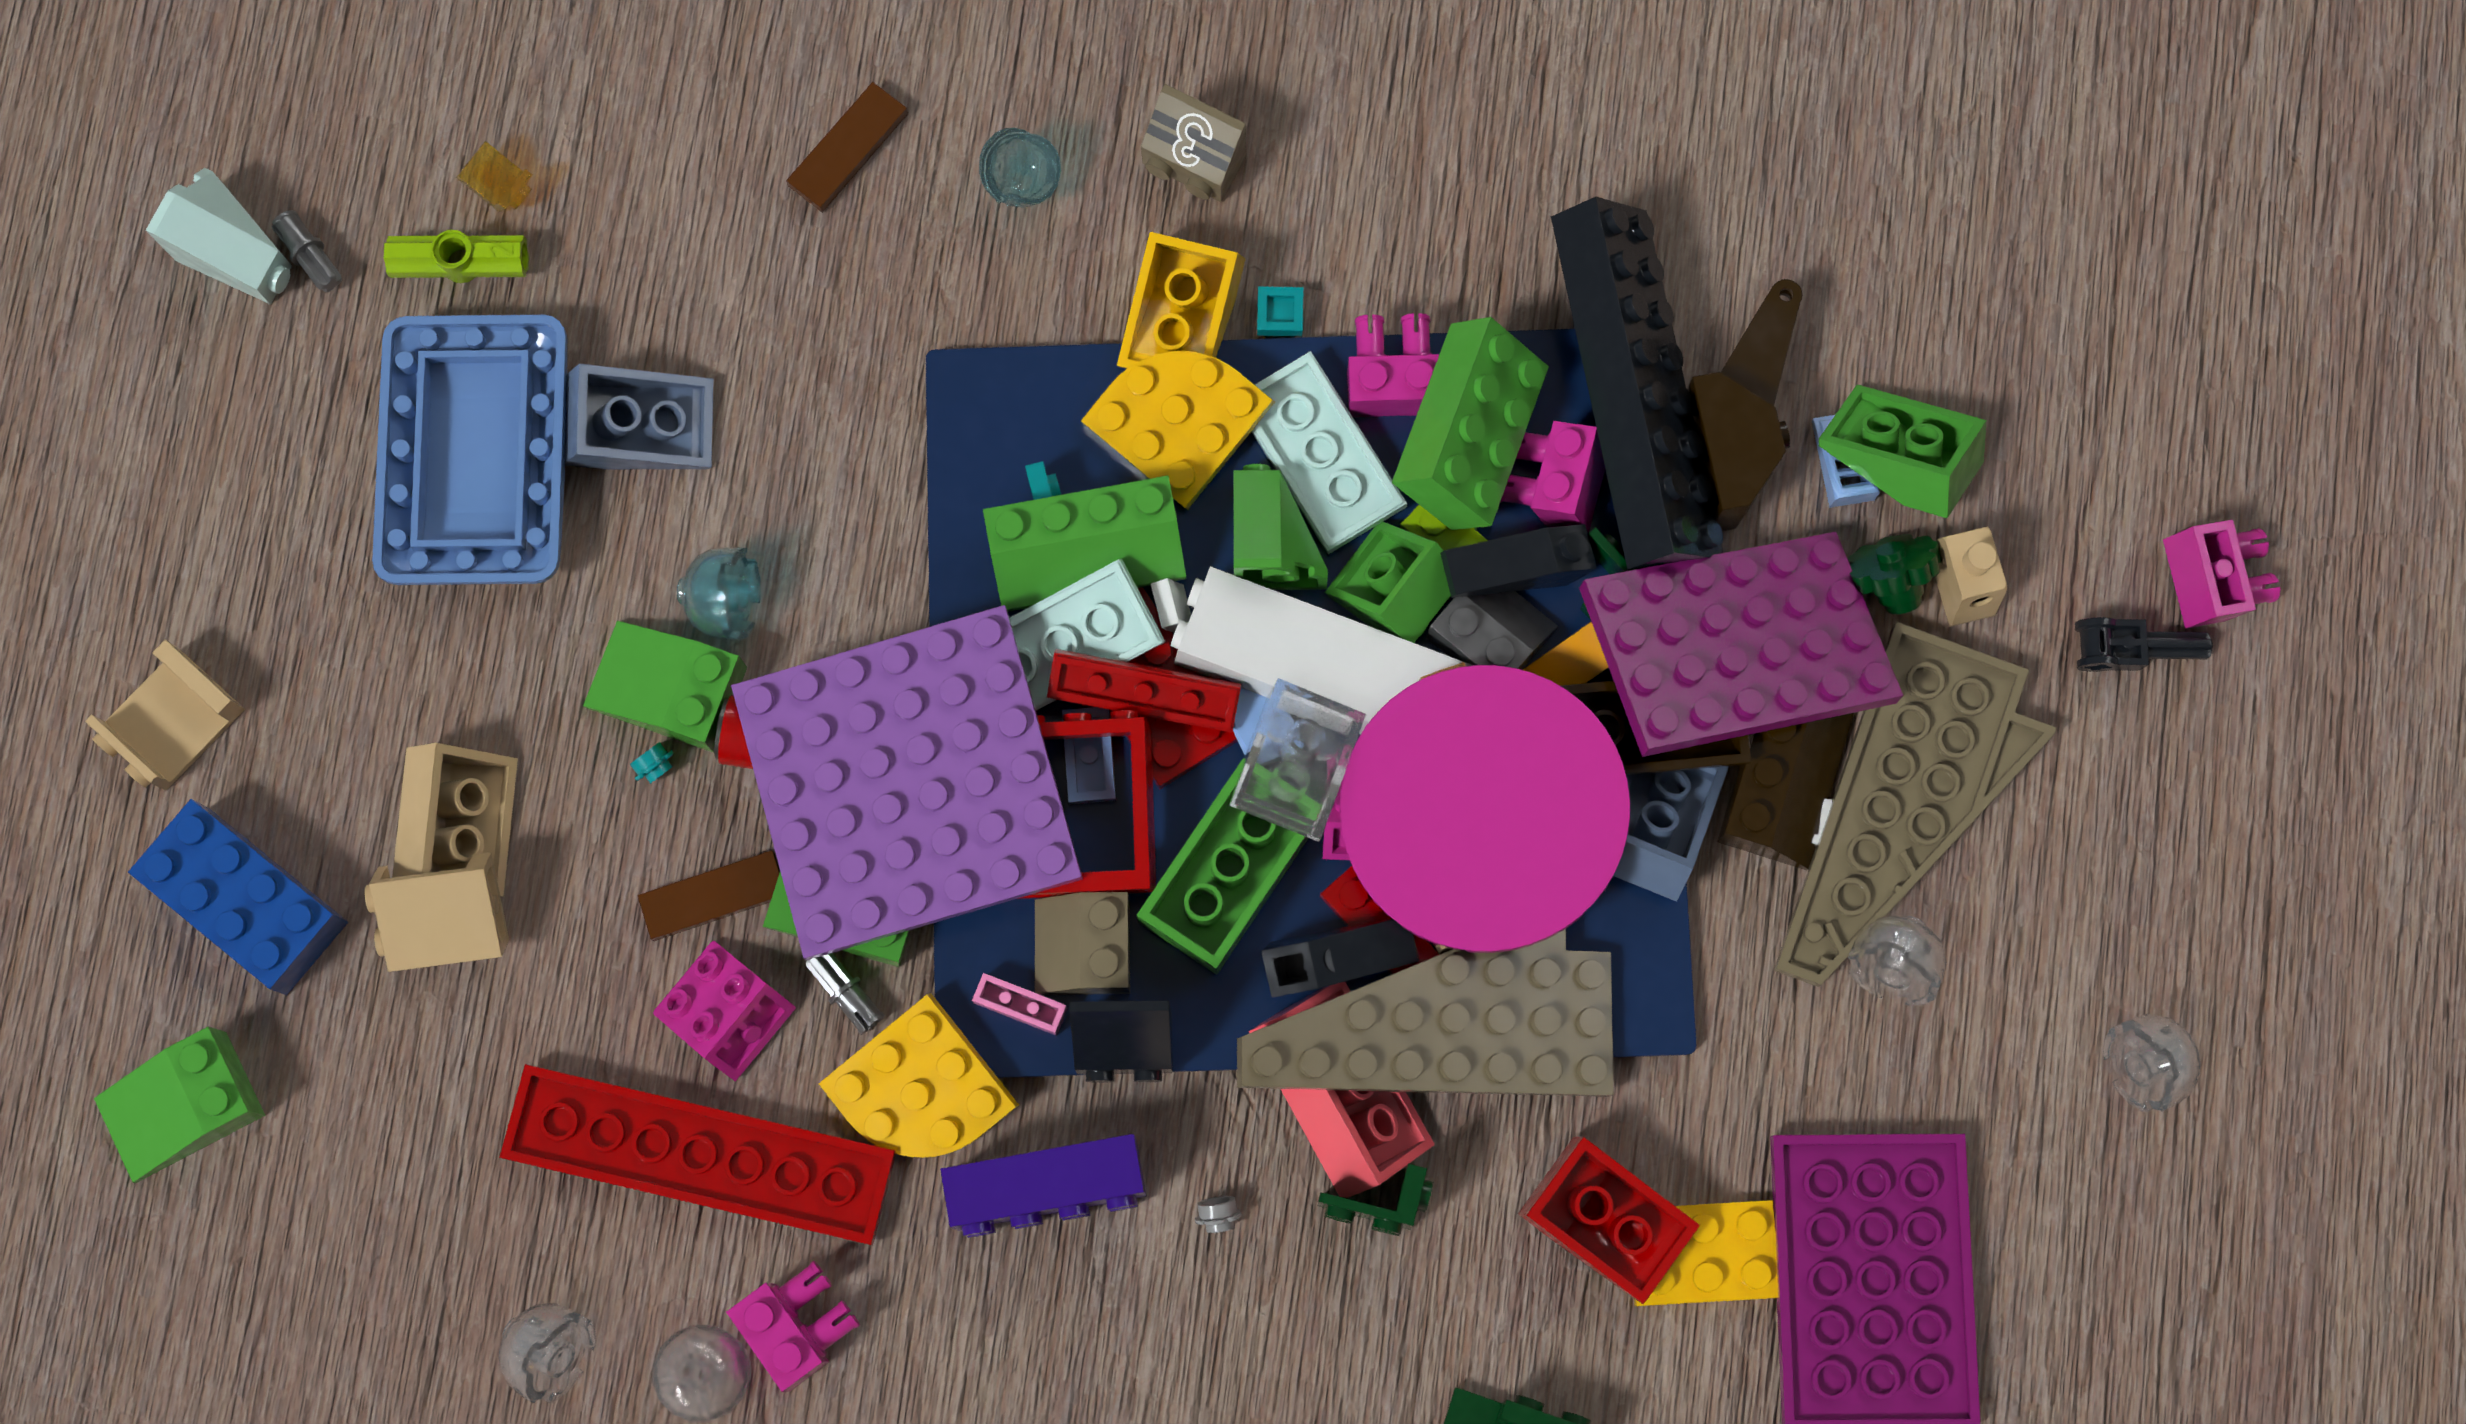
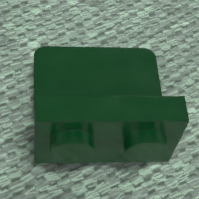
[1317,1164,1434,1236]

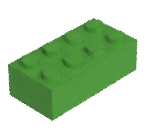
[1392,317,1549,530]
[1136,758,1323,975]

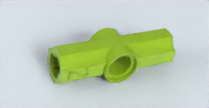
[383,229,529,283]

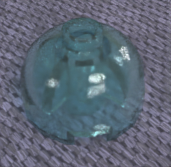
[677,547,761,640]

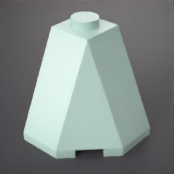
[146,168,292,304]

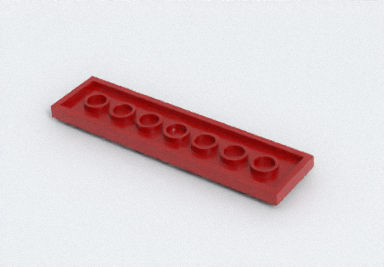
[499,1064,896,1246]

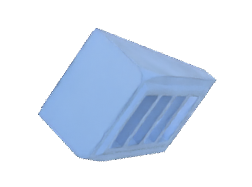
[1812,415,1880,508]

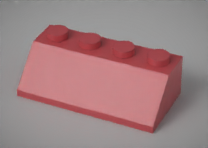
[1249,982,1435,1198]

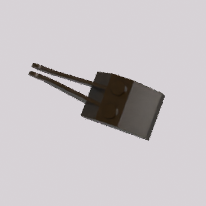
[1687,279,1803,531]

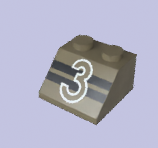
[1141,84,1246,202]

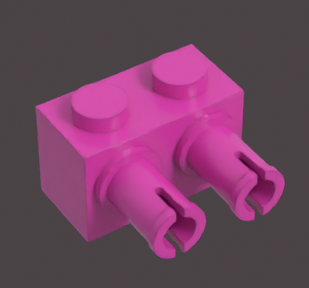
[1347,313,1439,417]
[1500,421,1605,533]
[2163,520,2281,629]
[726,1261,860,1392]

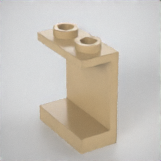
[85,639,245,791]
[365,852,509,972]

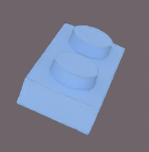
[1062,707,1116,804]

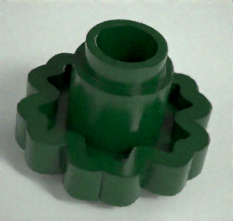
[1847,534,1942,614]

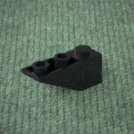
[1261,918,1420,998]

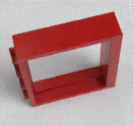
[1017,710,1157,899]

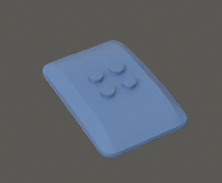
[372,315,567,585]

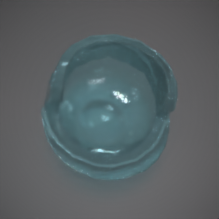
[979,127,1061,208]

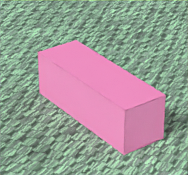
[972,973,1068,1036]

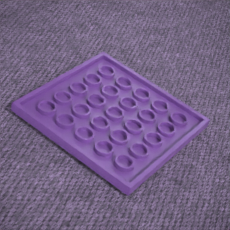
[731,605,1083,960]

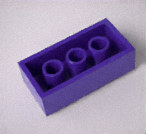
[940,1134,1147,1238]

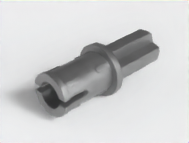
[271,210,342,292]
[806,953,885,1035]

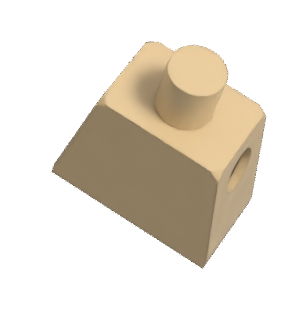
[1934,527,2007,627]

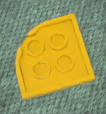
[1081,351,1275,509]
[818,993,1019,1158]

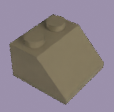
[1035,892,1130,995]

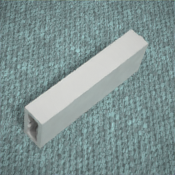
[1170,566,1474,734]

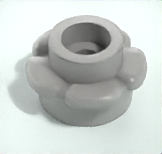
[1195,1196,1242,1233]

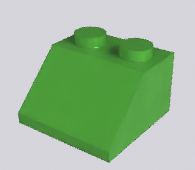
[1325,522,1451,643]

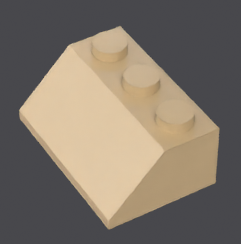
[392,743,518,897]

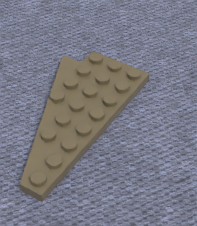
[1774,622,2057,987]
[1237,929,1614,1097]

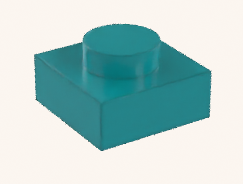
[1257,286,1304,336]
[1025,461,1061,500]

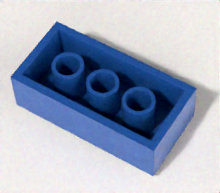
[128,799,348,996]

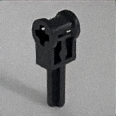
[2074,617,2213,672]

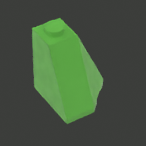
[1233,464,1328,590]

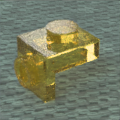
[456,141,533,212]

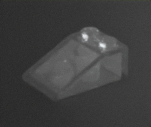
[1229,678,1366,842]

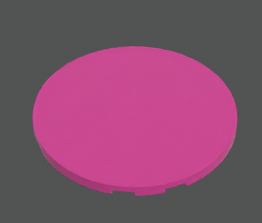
[1340,665,1630,953]

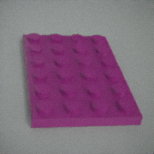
[1579,532,1904,757]
[1770,1134,1981,1424]

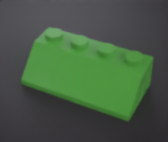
[983,476,1187,612]

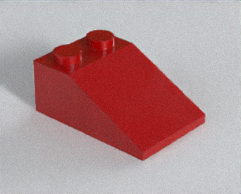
[1518,1137,1700,1304]

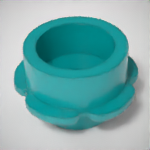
[630,742,674,784]

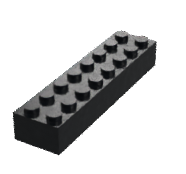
[1551,196,1723,570]

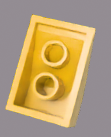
[1117,232,1246,368]

